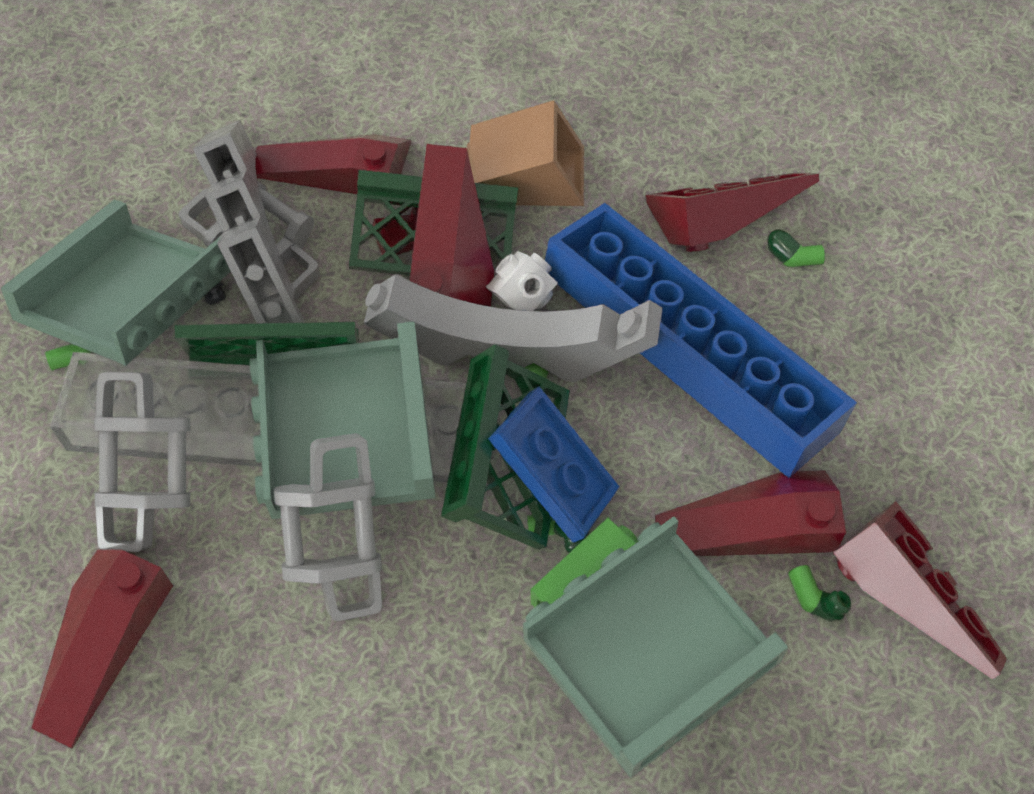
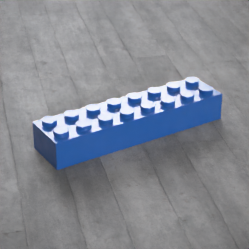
[545,203,857,478]

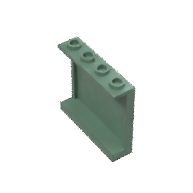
[0,199,231,366]
[250,321,436,519]
[523,517,788,779]

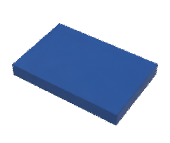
[489,387,619,543]

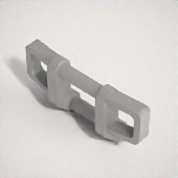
[178,181,320,300]
[95,372,191,552]
[273,433,382,621]

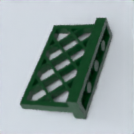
[349,170,518,277]
[175,322,359,376]
[441,344,570,550]

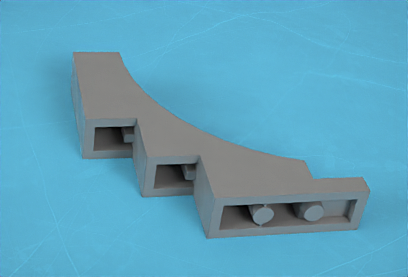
[193,120,305,323]
[364,274,662,382]

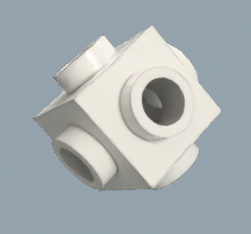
[486,251,557,311]

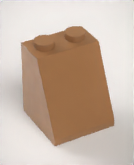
[467,100,584,206]

